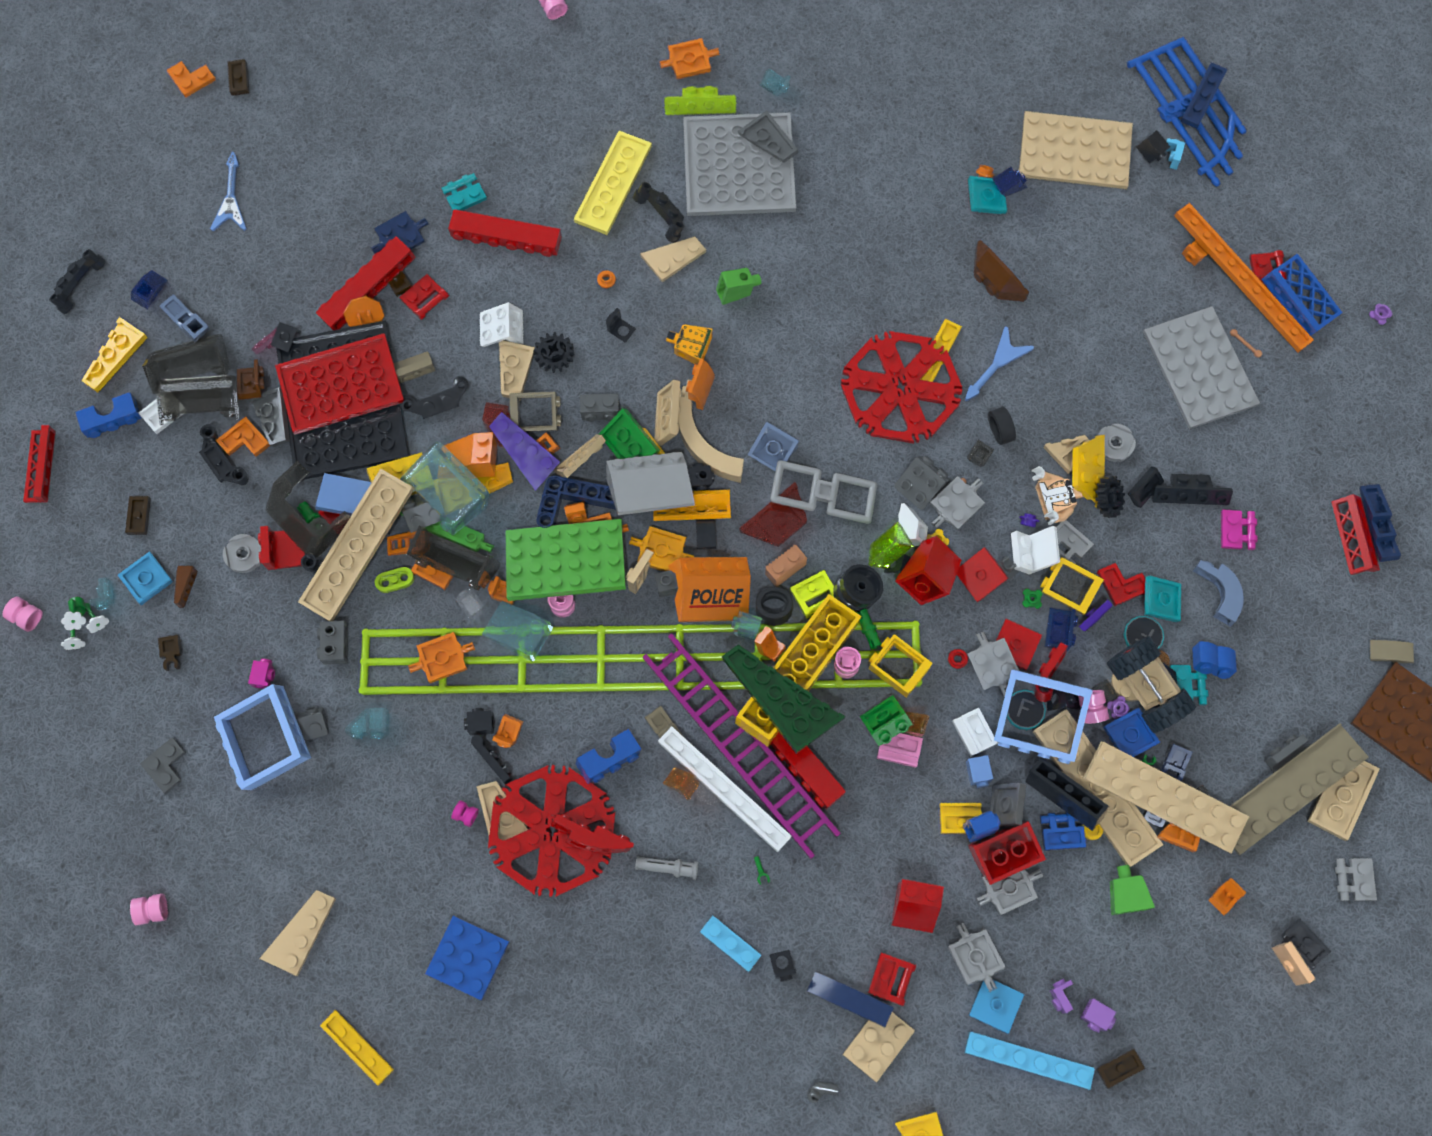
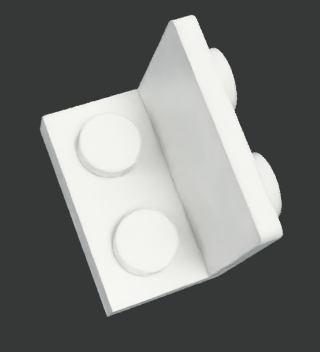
[480,302,523,347]
[1011,526,1060,574]

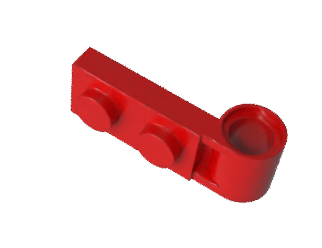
[1034,643,1068,702]

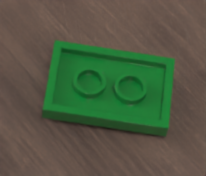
[598,408,660,459]

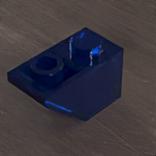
[993,166,1027,197]
[131,270,168,309]

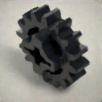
[533,332,575,373]
[1095,476,1125,518]

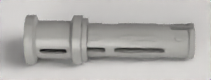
[635,856,699,880]

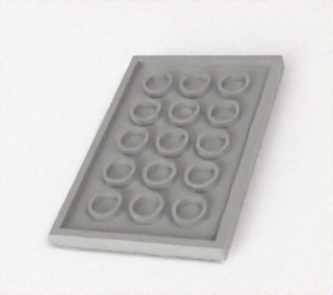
[1143,306,1260,429]

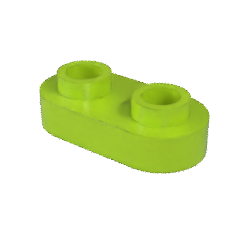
[375,567,414,593]

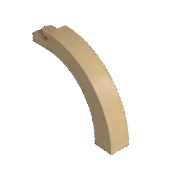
[678,380,744,483]

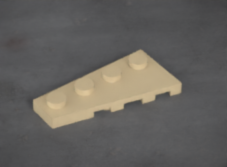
[259,890,336,976]

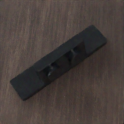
[1152,474,1233,505]

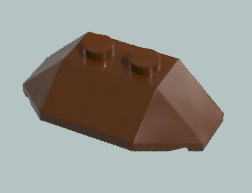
[974,240,1029,302]

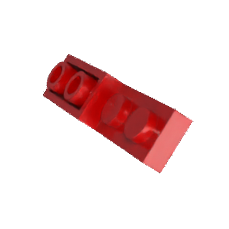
[551,814,634,853]

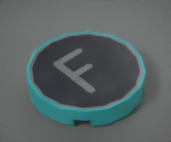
[1123,616,1164,649]
[1007,690,1046,730]

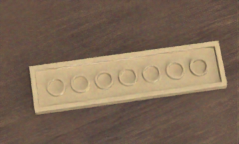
[298,469,415,621]
[1033,709,1163,867]
[1083,741,1249,854]

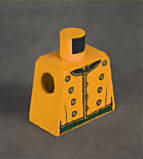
[666,325,713,365]

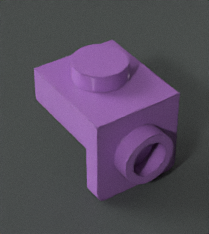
[1050,979,1073,1014]

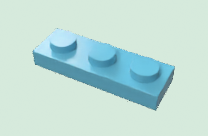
[700,916,762,972]

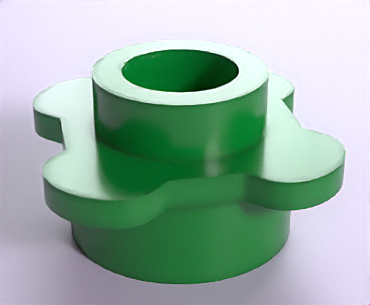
[1022,589,1042,609]

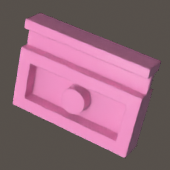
[877,733,923,768]

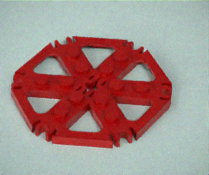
[841,331,962,444]
[488,765,615,898]

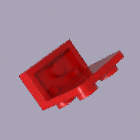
[258,526,306,570]

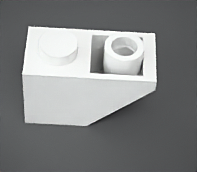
[896,503,928,546]

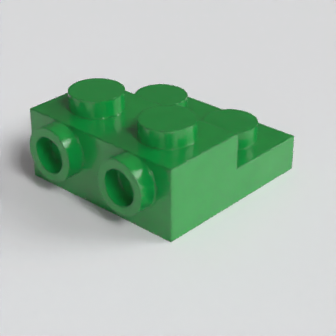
[860,695,913,746]

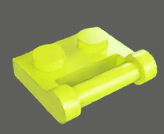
[790,570,834,619]

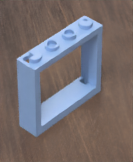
[994,669,1093,764]
[214,684,311,790]

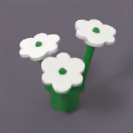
[61,597,109,650]

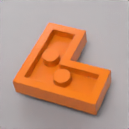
[167,61,216,98]
[216,417,271,457]

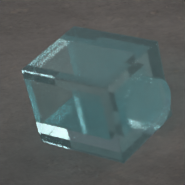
[731,611,762,641]

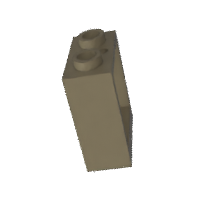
[509,392,562,432]

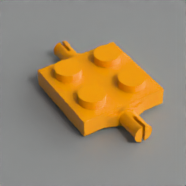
[629,526,694,572]

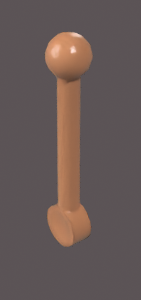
[1230,329,1262,358]

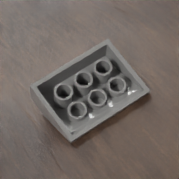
[606,452,695,515]

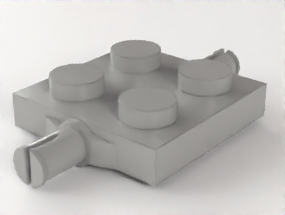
[930,476,985,530]
[968,631,1019,696]
[976,869,1043,916]
[948,923,1005,992]

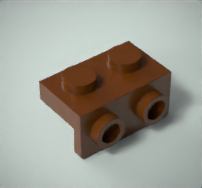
[237,359,265,400]

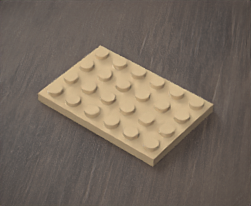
[1018,111,1133,189]

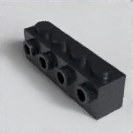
[1025,757,1109,831]

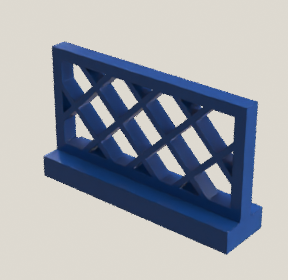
[1261,254,1343,336]

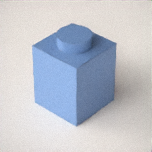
[966,755,993,788]

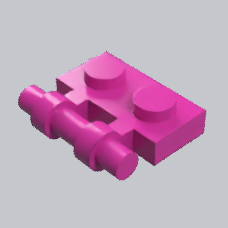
[1221,510,1258,550]

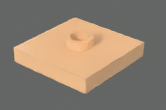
[1272,942,1315,986]

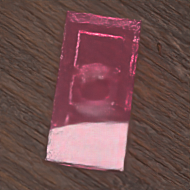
[251,326,278,355]

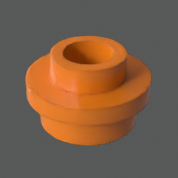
[976,165,994,178]
[597,271,616,288]

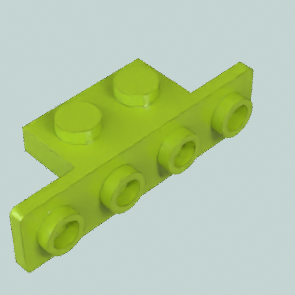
[664,86,736,115]

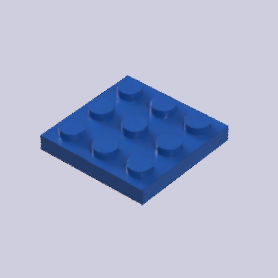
[425,916,509,1001]

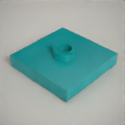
[968,176,1007,214]
[1144,576,1181,622]

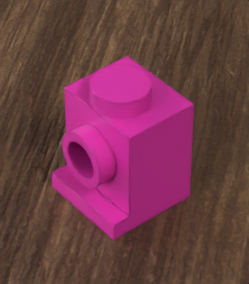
[248,659,275,689]

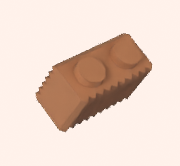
[765,545,807,587]

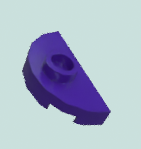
[1079,600,1113,632]

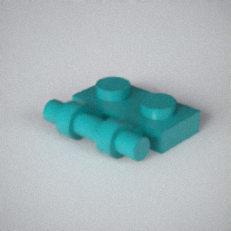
[441,173,487,211]
[1169,665,1209,705]

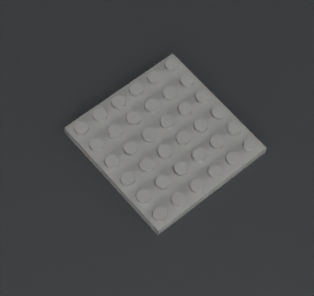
[683,113,796,216]

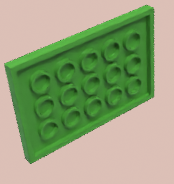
[506,519,626,601]

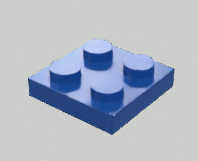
[1103,708,1160,757]

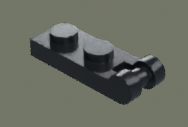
[471,735,512,785]

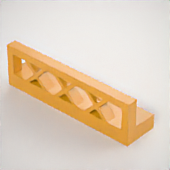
[653,490,731,521]

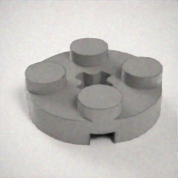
[1098,424,1136,462]
[223,534,261,573]

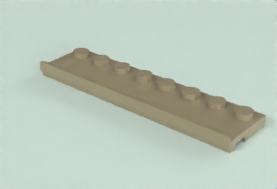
[1230,723,1369,855]

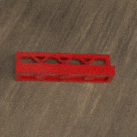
[23,425,56,503]
[1331,494,1380,575]

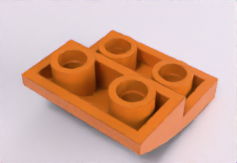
[686,358,715,410]

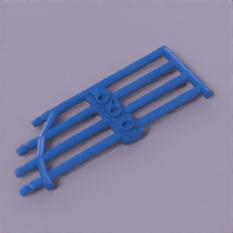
[1127,37,1247,187]

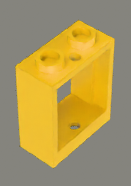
[1040,557,1104,615]
[869,634,933,698]

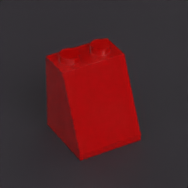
[895,536,962,605]
[891,879,944,933]

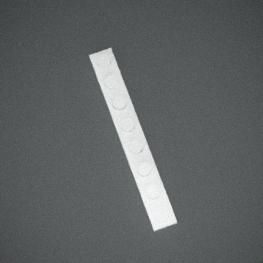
[658,727,792,852]

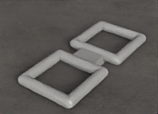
[770,460,877,524]

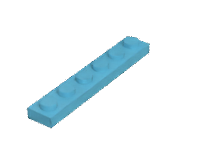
[965,1032,1095,1090]

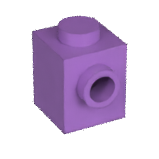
[1080,999,1116,1033]

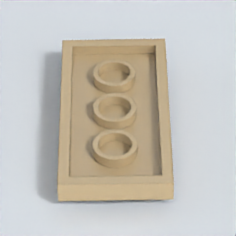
[1307,761,1380,841]

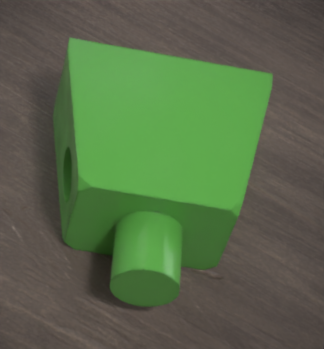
[716,268,761,305]
[1110,865,1155,915]

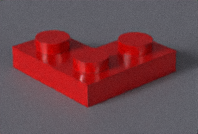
[1097,563,1145,607]

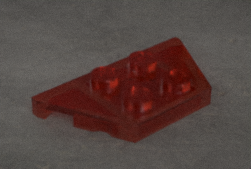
[739,482,807,547]

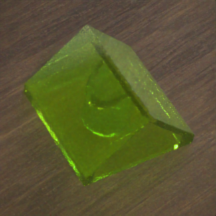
[868,522,913,569]

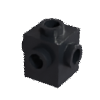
[687,463,714,491]

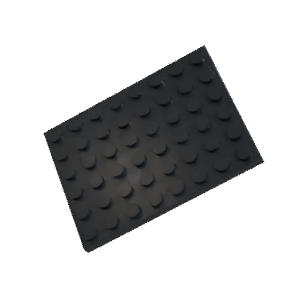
[276,320,409,481]

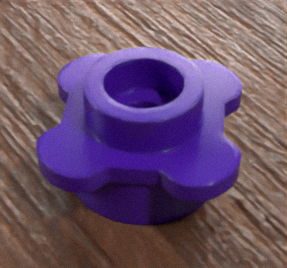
[1019,513,1040,528]

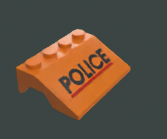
[668,557,751,622]

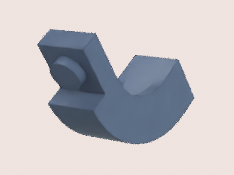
[159,294,210,342]
[1193,560,1244,627]

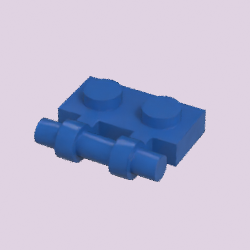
[1040,812,1086,851]

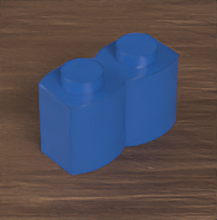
[1192,642,1237,679]
[963,811,1001,843]

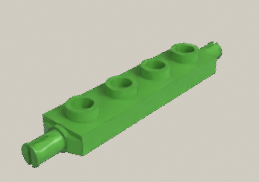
[399,512,494,553]

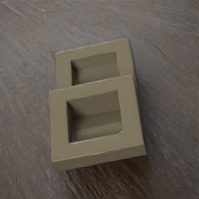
[1370,640,1414,663]
[644,706,684,738]

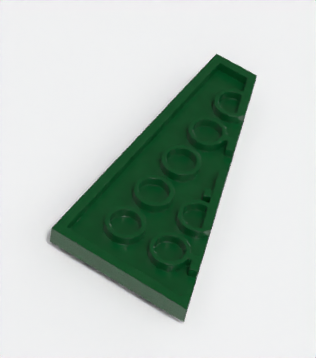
[722,645,846,754]

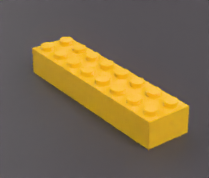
[735,594,861,747]

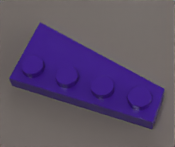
[489,412,560,491]

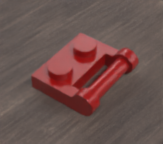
[1249,250,1287,289]
[399,274,449,320]
[868,953,916,1007]

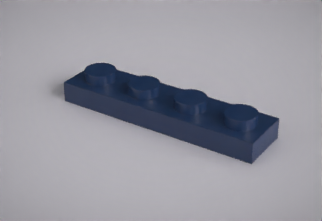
[1180,62,1228,129]

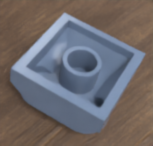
[748,422,800,471]

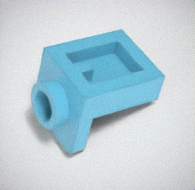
[1166,139,1185,170]

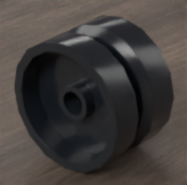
[833,564,883,613]

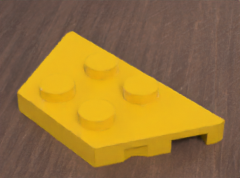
[1072,435,1105,508]

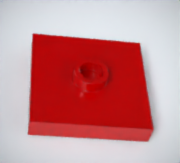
[957,547,1009,602]
[996,619,1042,671]

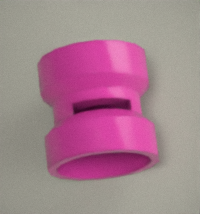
[451,800,479,827]

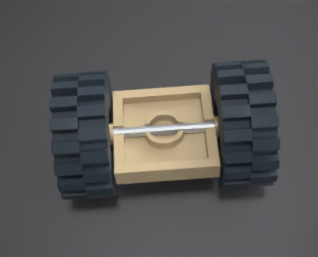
[1106,636,1197,733]

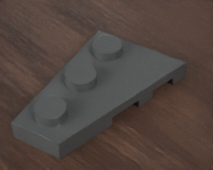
[737,110,799,163]
[249,387,290,447]

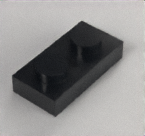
[1128,466,1164,508]

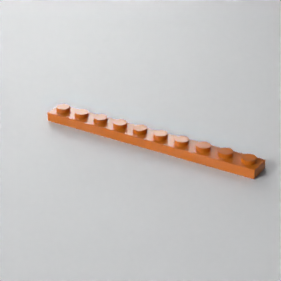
[1174,203,1314,353]

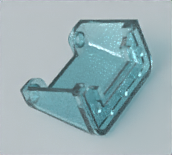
[400,441,489,535]

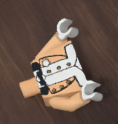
[1031,466,1084,525]

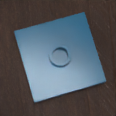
[118,551,173,605]
[969,980,1024,1034]

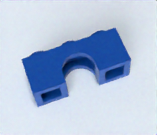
[75,392,142,438]
[575,729,641,784]

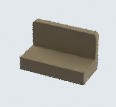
[394,352,435,384]

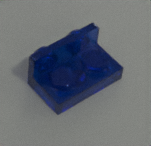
[1044,608,1078,651]

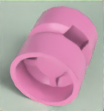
[538,0,568,20]
[548,595,575,617]
[2,596,43,632]
[834,647,861,678]
[1078,690,1109,724]
[130,894,168,926]

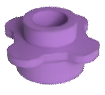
[1369,304,1392,325]
[1107,696,1130,719]

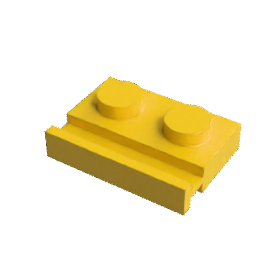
[939,803,982,834]

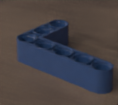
[536,476,616,528]

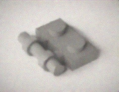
[1056,520,1094,564]
[1335,858,1377,901]

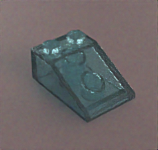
[482,601,553,662]

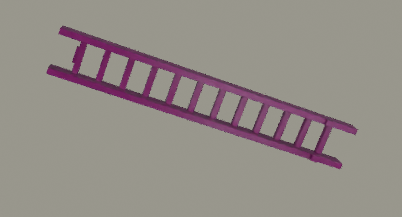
[643,633,841,860]

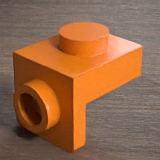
[1182,240,1208,266]
[564,502,588,524]
[488,576,515,606]
[754,627,786,661]
[492,714,523,748]
[1208,878,1246,915]

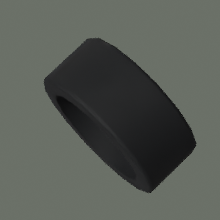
[988,406,1016,445]
[756,587,793,626]

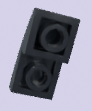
[696,519,716,550]

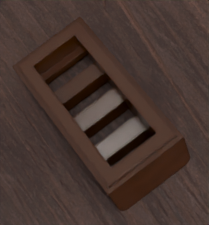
[174,566,198,608]

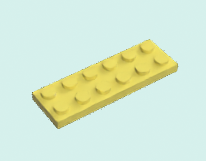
[574,131,652,235]

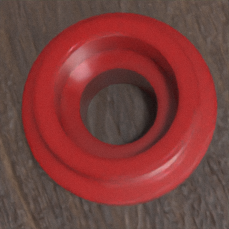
[948,649,968,669]

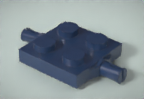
[371,211,429,254]

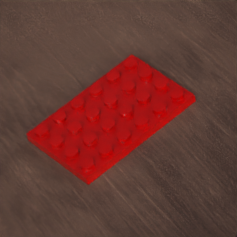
[275,333,404,435]

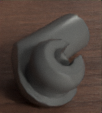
[807,1081,838,1103]

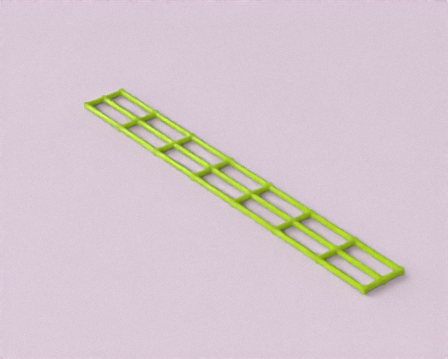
[359,621,922,695]

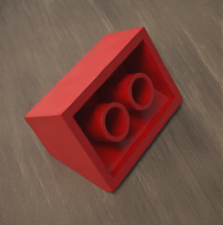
[968,820,1046,885]

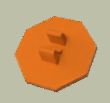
[343,296,384,327]

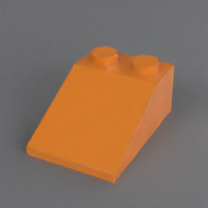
[437,432,498,479]

